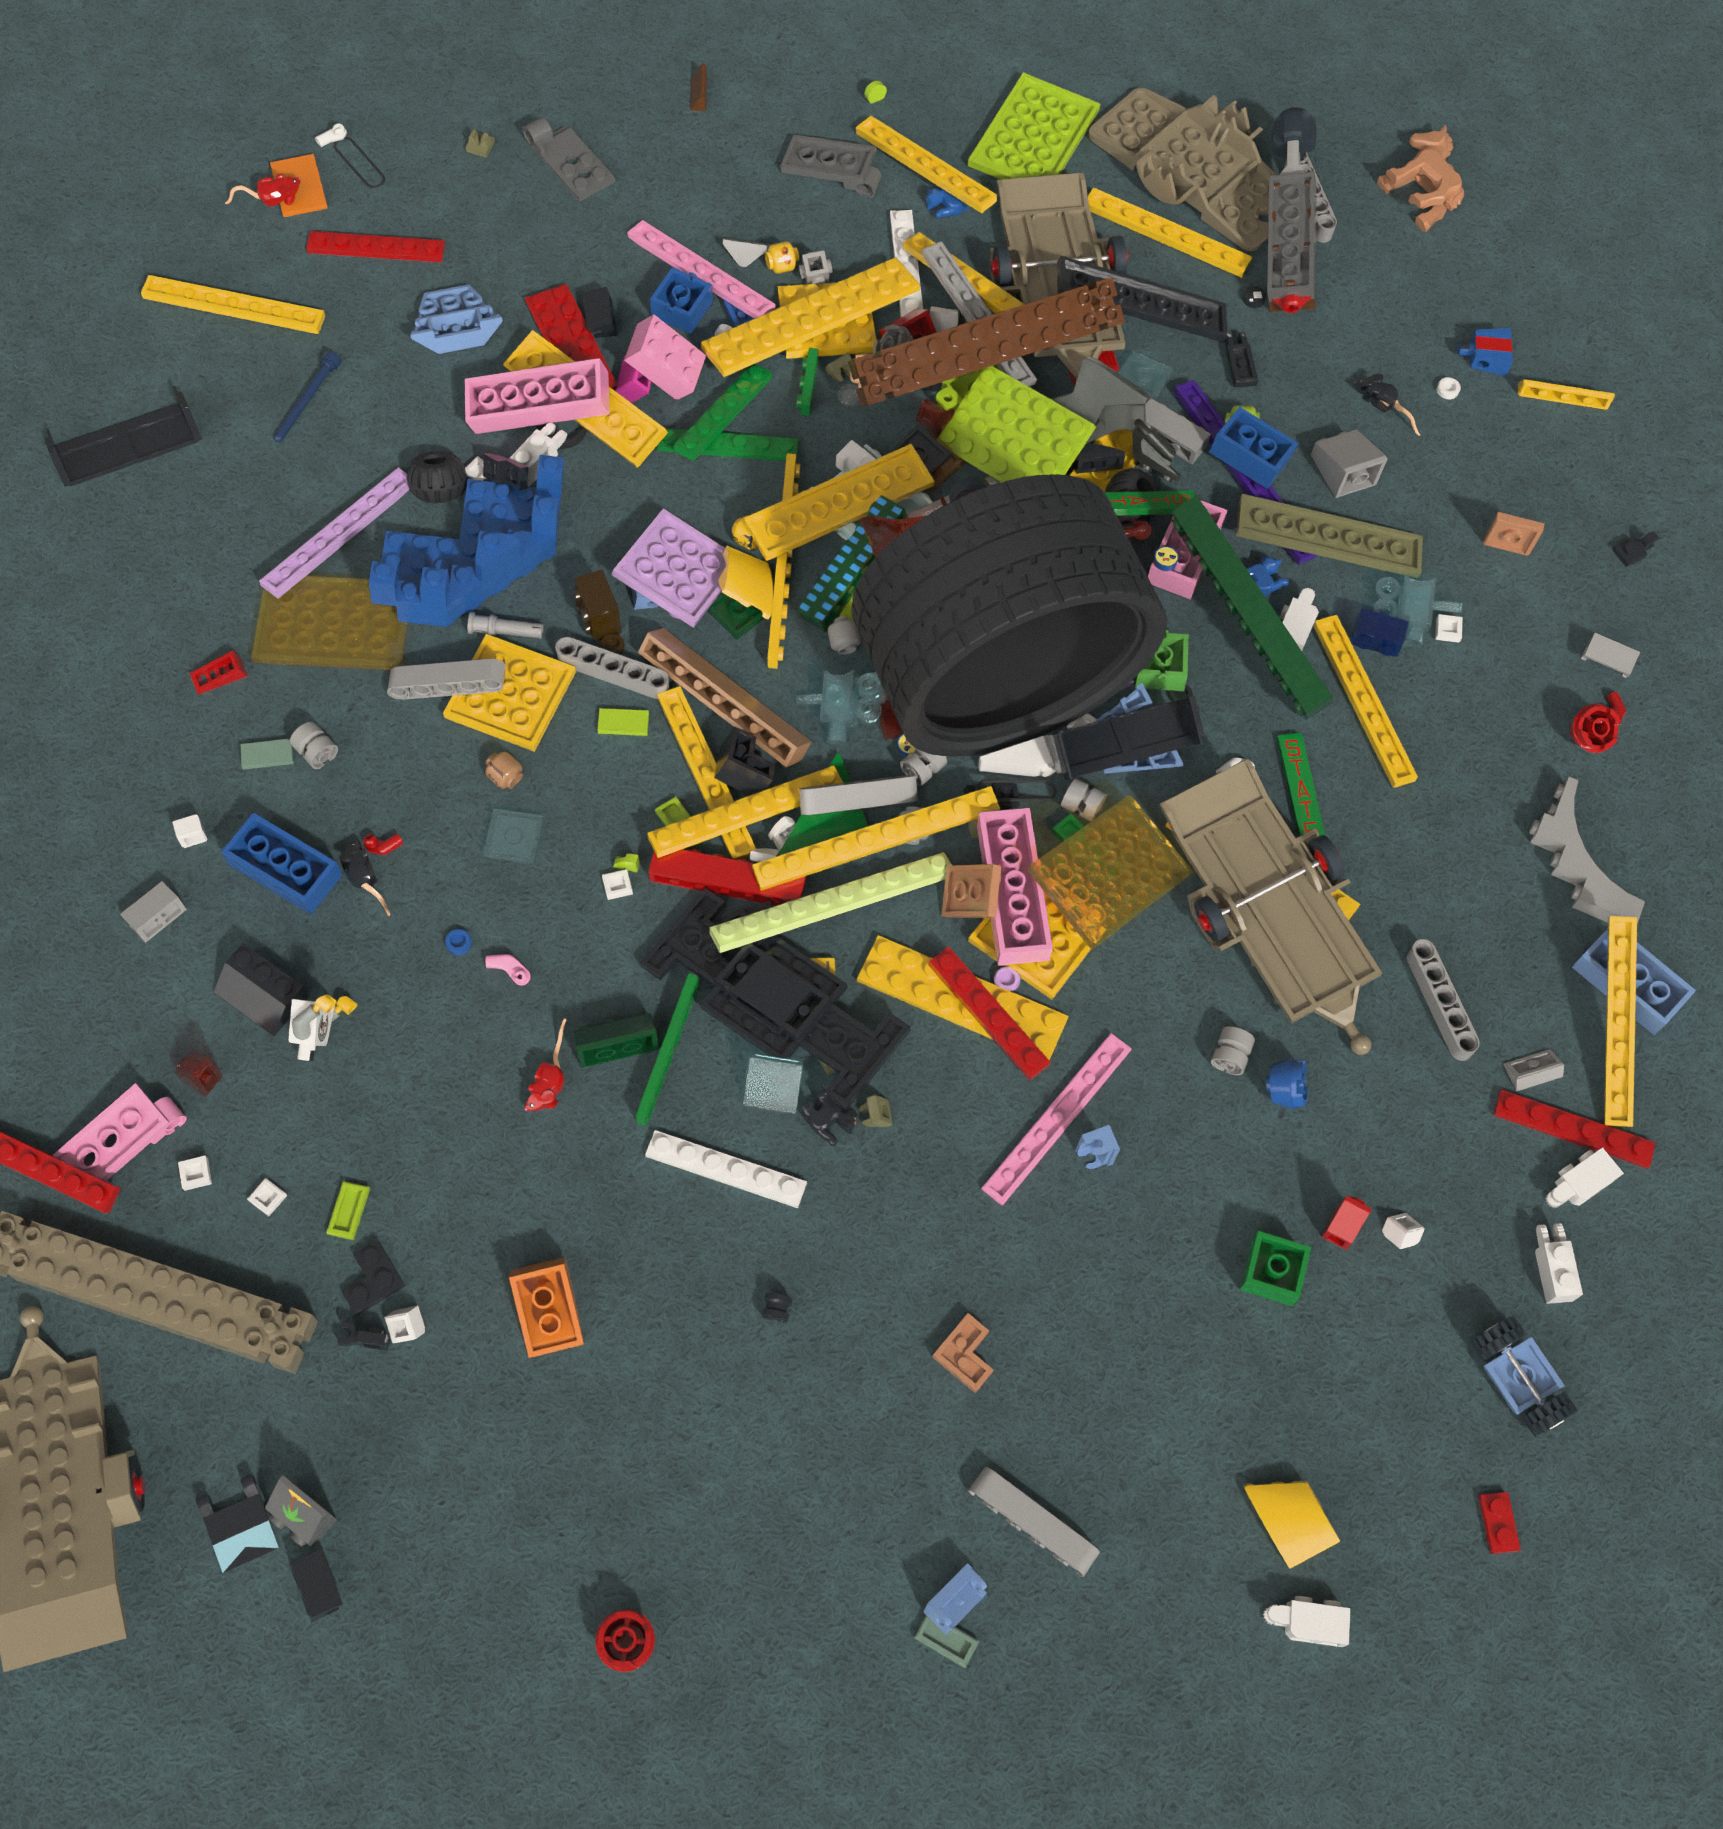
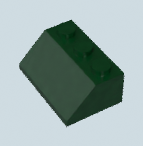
[573,1013,659,1068]

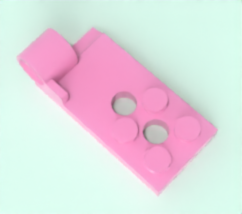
[53,1083,187,1181]

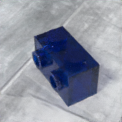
[1351,608,1409,657]

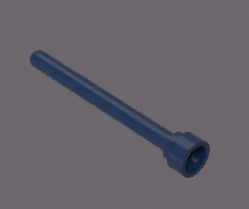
[274,350,342,442]

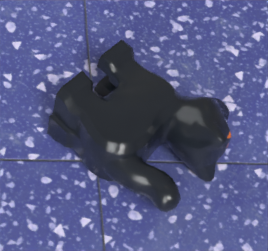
[801,1089,858,1146]

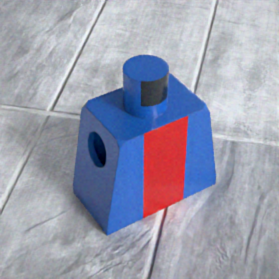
[1457,328,1513,376]

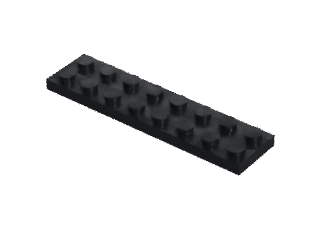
[1057,256,1228,343]

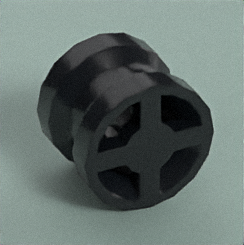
[761,1293,792,1323]

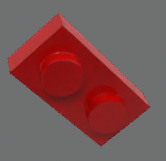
[1478,1492,1521,1554]

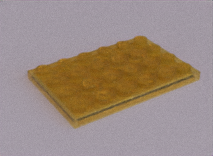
[251,574,408,670]
[1027,795,1194,950]

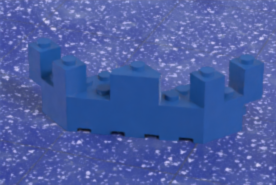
[369,455,564,627]

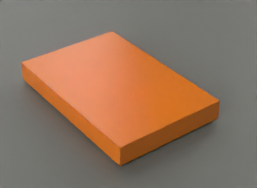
[270,154,328,217]

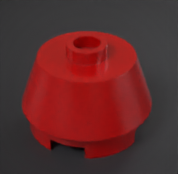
[1569,704,1621,753]
[595,1609,655,1672]

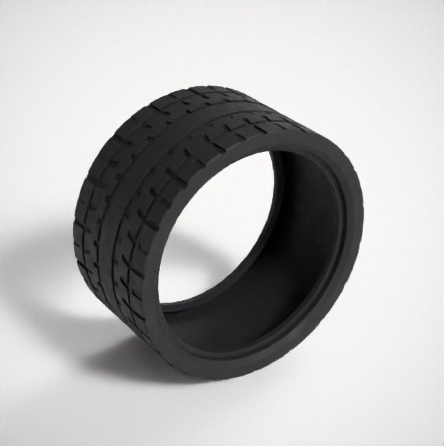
[851,474,1167,757]

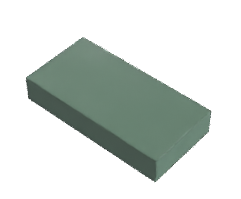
[240,739,294,770]
[914,1615,980,1669]

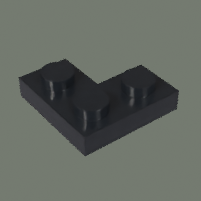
[342,1240,405,1316]

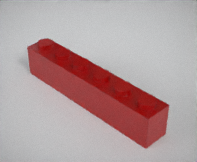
[649,849,806,906]

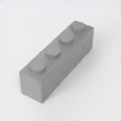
[1145,398,1211,464]

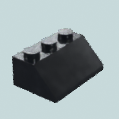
[214,943,309,1036]

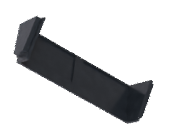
[45,386,202,487]
[1043,696,1205,780]

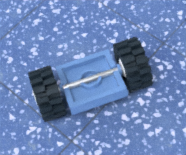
[1471,1315,1578,1437]

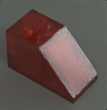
[175,1052,223,1097]

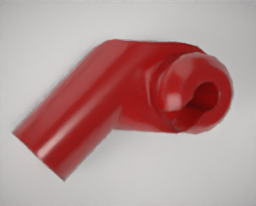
[1607,692,1626,722]
[363,833,404,855]

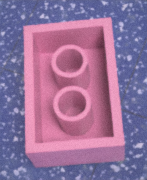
[624,315,706,399]

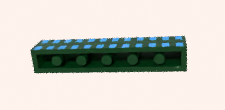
[798,495,909,633]

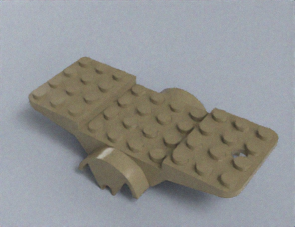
[1088,88,1277,252]

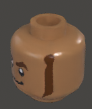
[485,752,523,789]

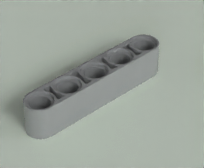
[1284,152,1337,243]
[555,637,669,699]
[387,659,506,700]
[799,775,918,815]
[1406,939,1480,1061]
[968,1467,1100,1577]

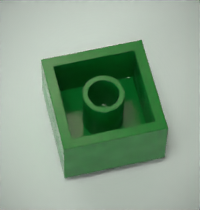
[1239,1231,1311,1306]

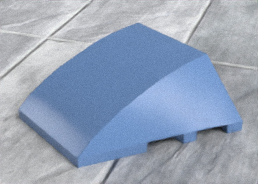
[411,284,503,354]
[1095,683,1183,774]

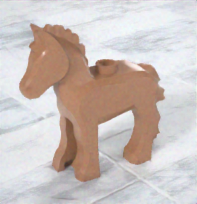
[1377,125,1464,233]

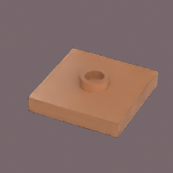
[1483,512,1545,556]

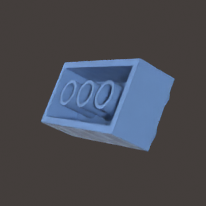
[1572,928,1696,1035]

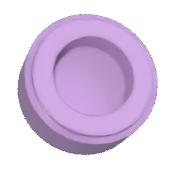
[994,966,1020,992]

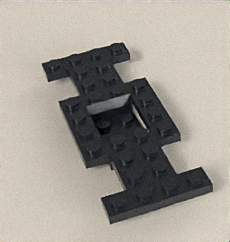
[639,888,911,1110]

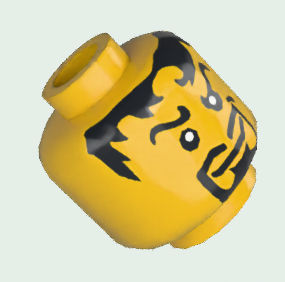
[732,515,758,551]

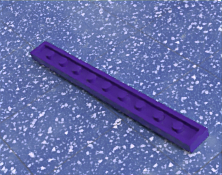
[1173,380,1318,565]

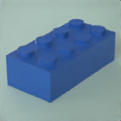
[221,813,342,915]

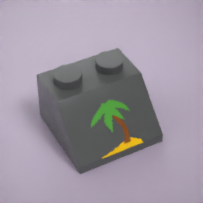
[265,1475,337,1548]

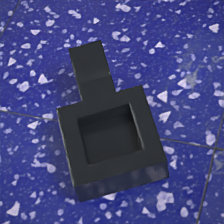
[1613,531,1659,567]
[337,1321,390,1351]

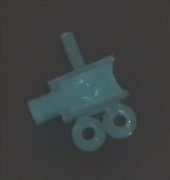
[1372,575,1463,647]
[796,670,883,745]

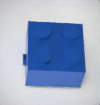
[650,267,713,334]

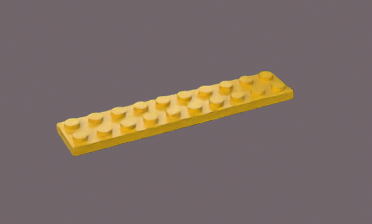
[701,257,920,377]

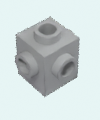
[799,251,832,285]

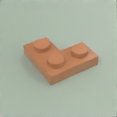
[932,1313,994,1393]

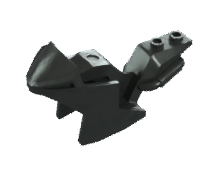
[1051,356,1181,483]

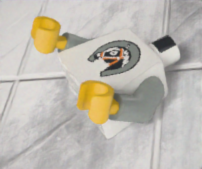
[289,994,357,1061]

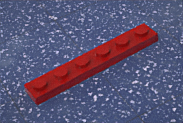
[307,231,445,262]
[928,947,1051,1081]
[1493,1090,1656,1169]
[0,1130,121,1213]

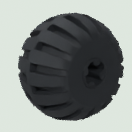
[407,451,467,503]
[1105,468,1160,527]

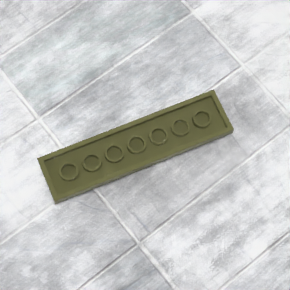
[1236,494,1423,578]

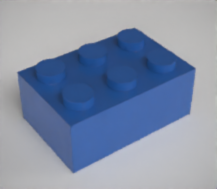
[1209,407,1299,489]

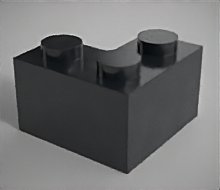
[714,726,775,795]

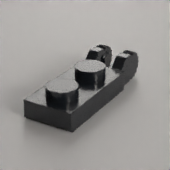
[1225,332,1258,387]

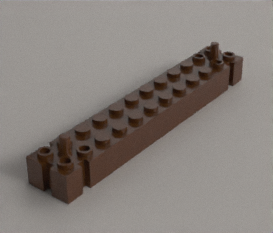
[848,277,1125,408]

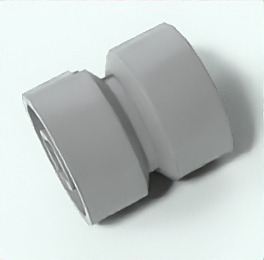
[290,722,338,769]
[900,749,947,786]
[1061,778,1107,822]
[1211,1027,1255,1075]

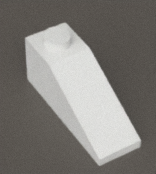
[978,736,1056,777]

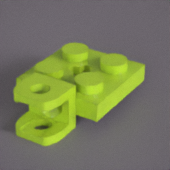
[934,369,983,421]

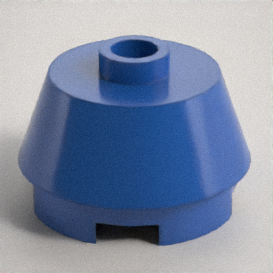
[1266,1057,1308,1110]

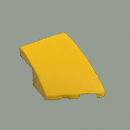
[718,546,773,620]
[1244,1480,1340,1569]

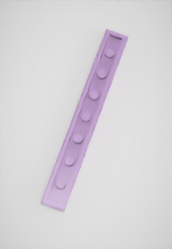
[259,468,410,599]

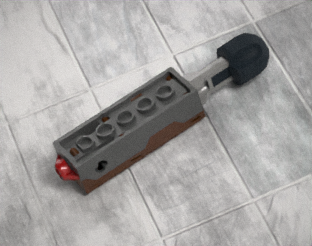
[1267,107,1317,313]

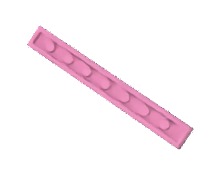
[627,220,776,319]
[982,1033,1132,1206]

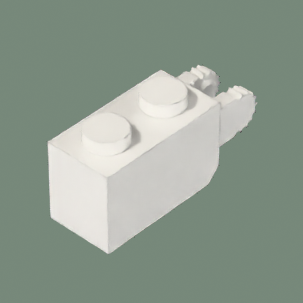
[509,423,567,486]
[1279,588,1319,651]
[1545,1148,1624,1208]
[1535,1223,1583,1304]
[1263,1596,1350,1647]

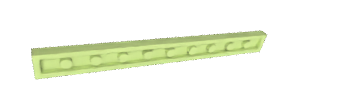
[710,852,952,953]

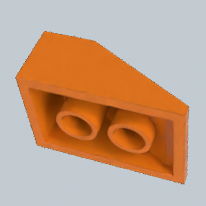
[509,1257,584,1358]

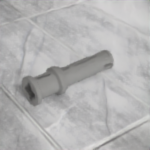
[468,612,544,639]

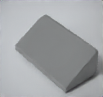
[1504,1049,1564,1091]

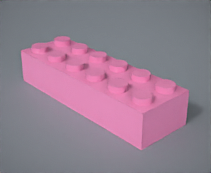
[465,358,610,434]
[977,808,1053,966]

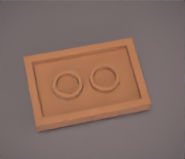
[941,864,1001,918]

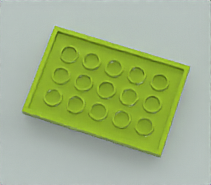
[968,72,1101,180]
[937,366,1096,483]

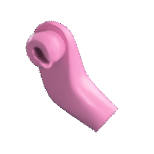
[486,954,530,986]

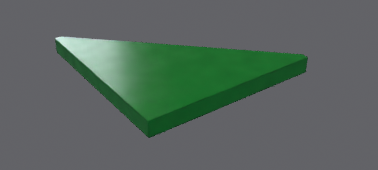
[778,753,868,856]

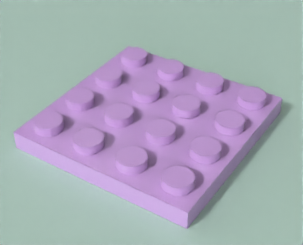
[612,508,727,628]

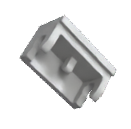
[1581,633,1640,678]
[120,881,187,943]

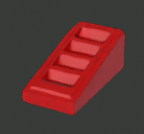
[190,650,248,694]

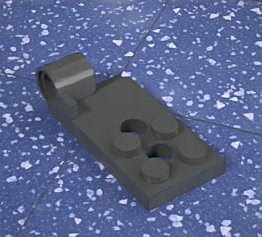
[522,117,615,202]
[780,135,882,198]

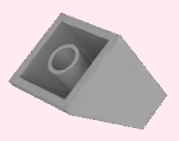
[1311,429,1387,498]

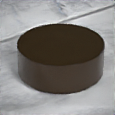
[600,633,625,655]

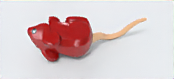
[225,174,301,207]
[524,1018,566,1111]

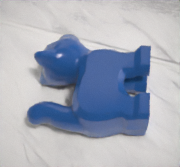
[926,188,970,219]
[1246,555,1289,596]

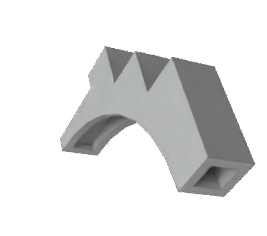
[1529,777,1645,923]

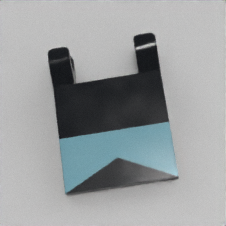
[196,1475,279,1573]

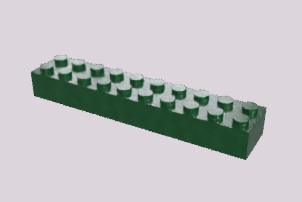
[1171,495,1333,719]

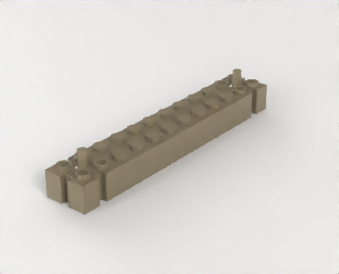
[0,1211,318,1374]

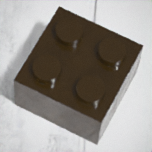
[572,569,622,642]

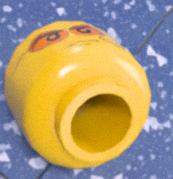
[765,241,799,274]

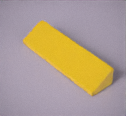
[1518,379,1615,410]

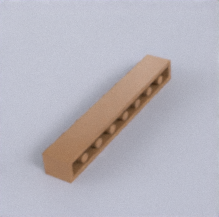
[638,628,812,767]

